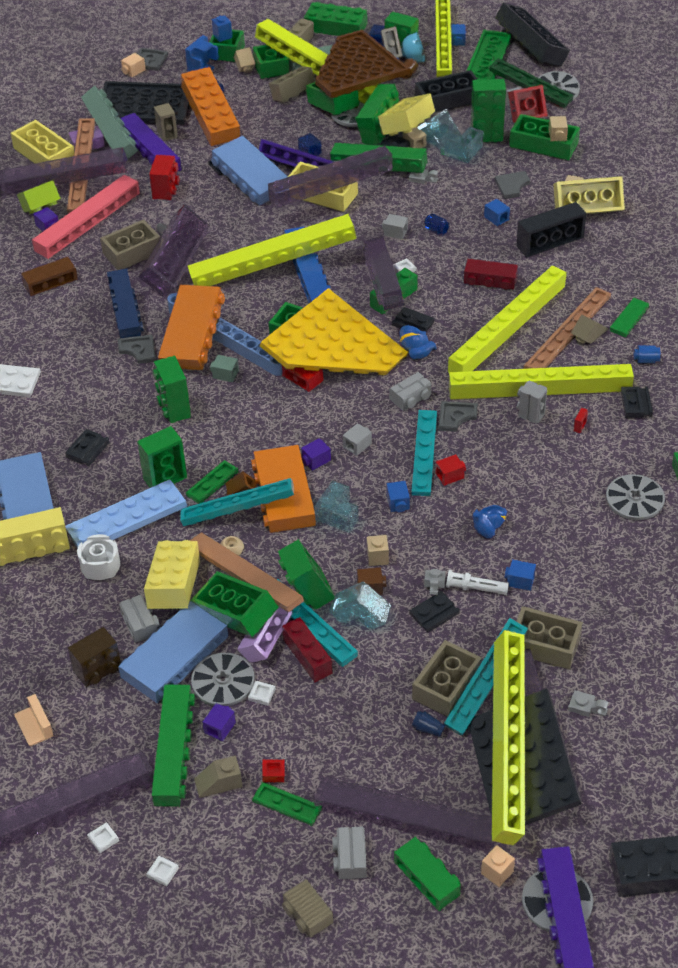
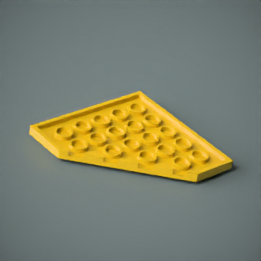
[260,288,408,375]

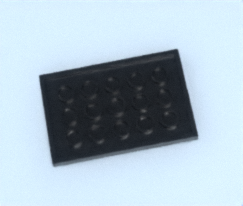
[103,81,190,125]
[469,688,582,825]

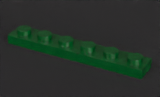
[489,58,573,108]

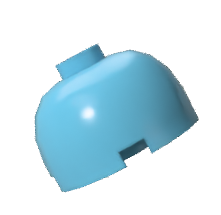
[401,32,425,63]

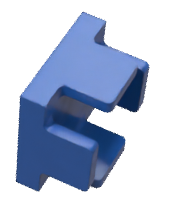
[185,35,219,72]

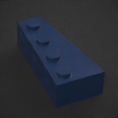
[107,269,144,338]

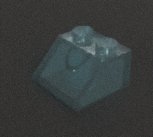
[418,109,462,150]

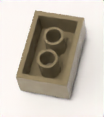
[100,220,162,270]
[516,606,583,669]
[412,640,482,717]

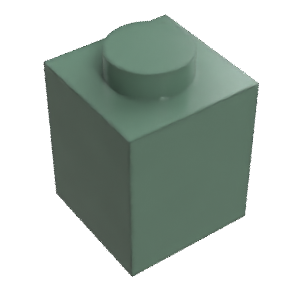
[210,355,239,382]

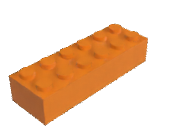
[181,67,240,146]

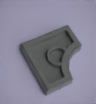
[137,47,169,71]
[495,171,530,199]
[118,335,156,364]
[439,401,478,432]

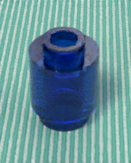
[424,213,450,234]

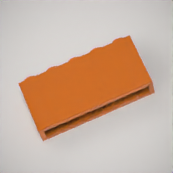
[158,285,225,370]
[251,445,316,533]

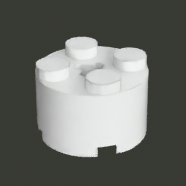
[77,534,120,580]

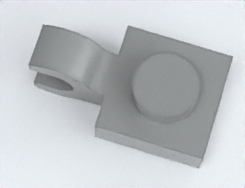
[409,169,438,184]
[424,569,446,595]
[568,690,608,717]

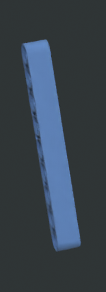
[167,293,282,376]

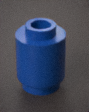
[633,345,661,363]

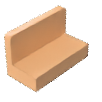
[15,694,54,746]

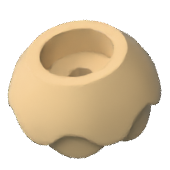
[220,536,244,556]

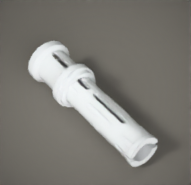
[446,570,509,596]

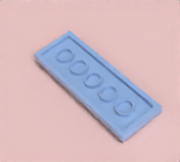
[65,480,187,548]

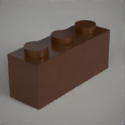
[21,257,78,296]

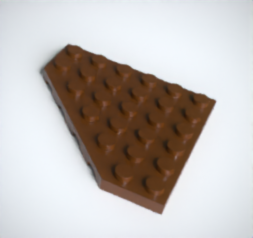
[315,30,410,98]

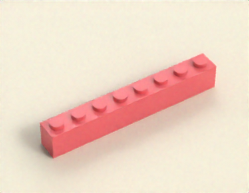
[32,174,140,259]

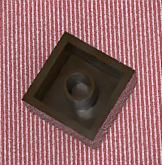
[67,626,121,688]

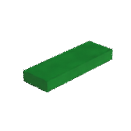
[610,298,649,337]
[186,460,239,504]
[252,782,322,826]

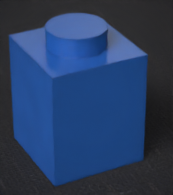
[212,15,232,42]
[451,24,466,46]
[484,199,510,226]
[386,481,410,512]
[504,559,536,591]

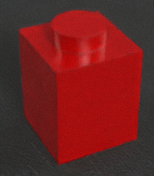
[435,454,466,486]

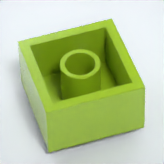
[17,180,61,214]

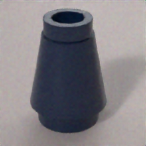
[412,710,445,737]

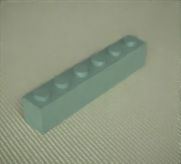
[81,86,138,162]

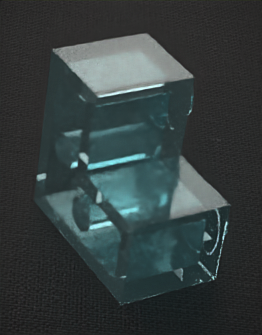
[440,127,484,163]
[314,480,359,533]
[329,582,391,630]

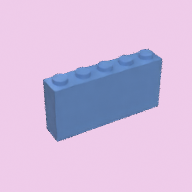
[211,136,288,206]
[0,452,54,520]
[118,601,228,703]

